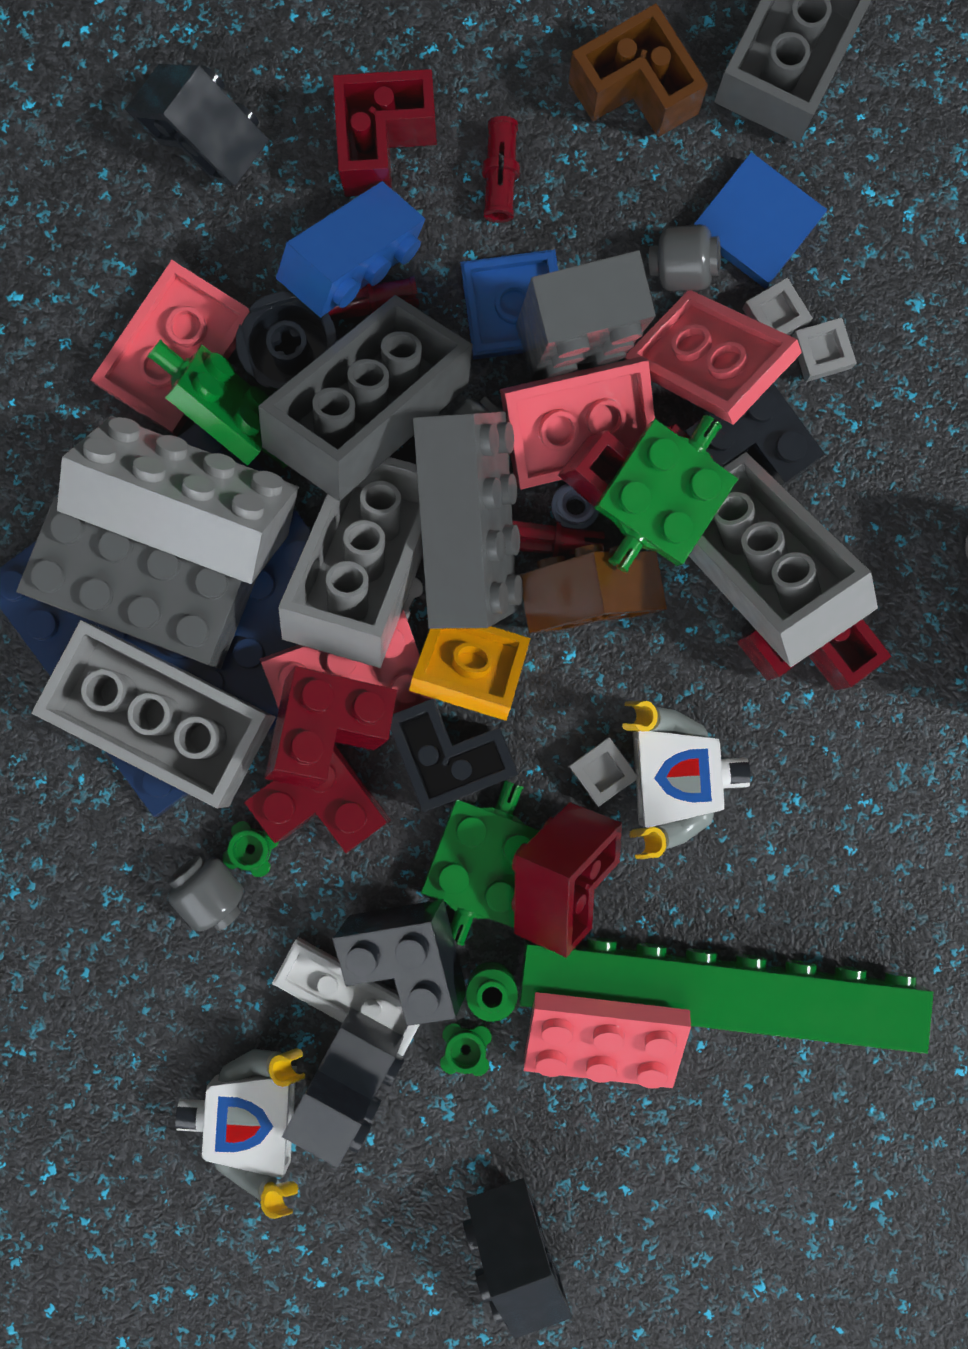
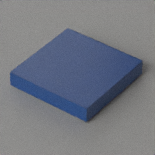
[694,152,827,289]
[460,249,558,360]

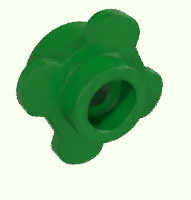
[223,821,279,877]
[440,1023,492,1076]

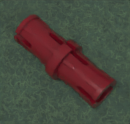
[482,116,520,223]

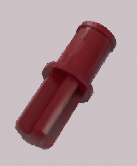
[328,276,419,321]
[512,521,605,558]

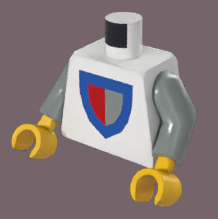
[622,700,751,859]
[175,1048,305,1219]

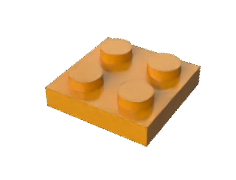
[409,626,531,721]

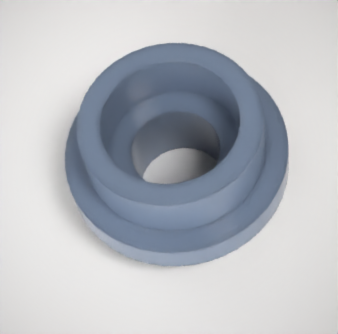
[551,483,599,529]

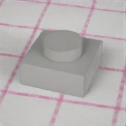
[742,277,813,336]
[792,317,857,382]
[568,737,638,807]

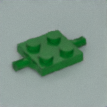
[147,339,287,469]
[594,415,738,572]
[420,780,540,946]

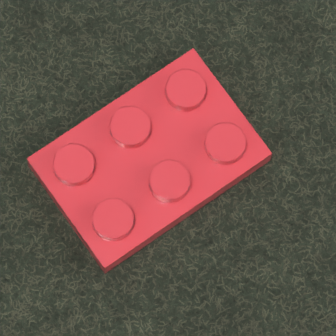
[91,260,250,437]
[625,291,802,425]
[500,356,655,490]
[260,610,436,714]
[524,992,691,1088]

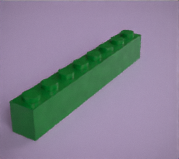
[519,937,934,1054]

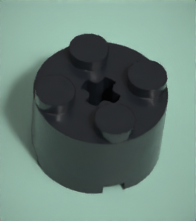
[236,291,339,397]

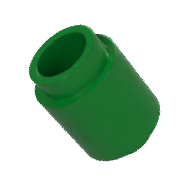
[466,962,518,1022]

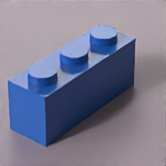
[276,181,426,318]

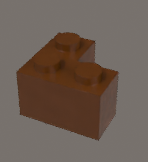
[568,3,708,137]
[520,544,667,633]

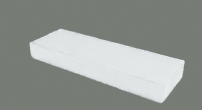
[272,937,420,1056]

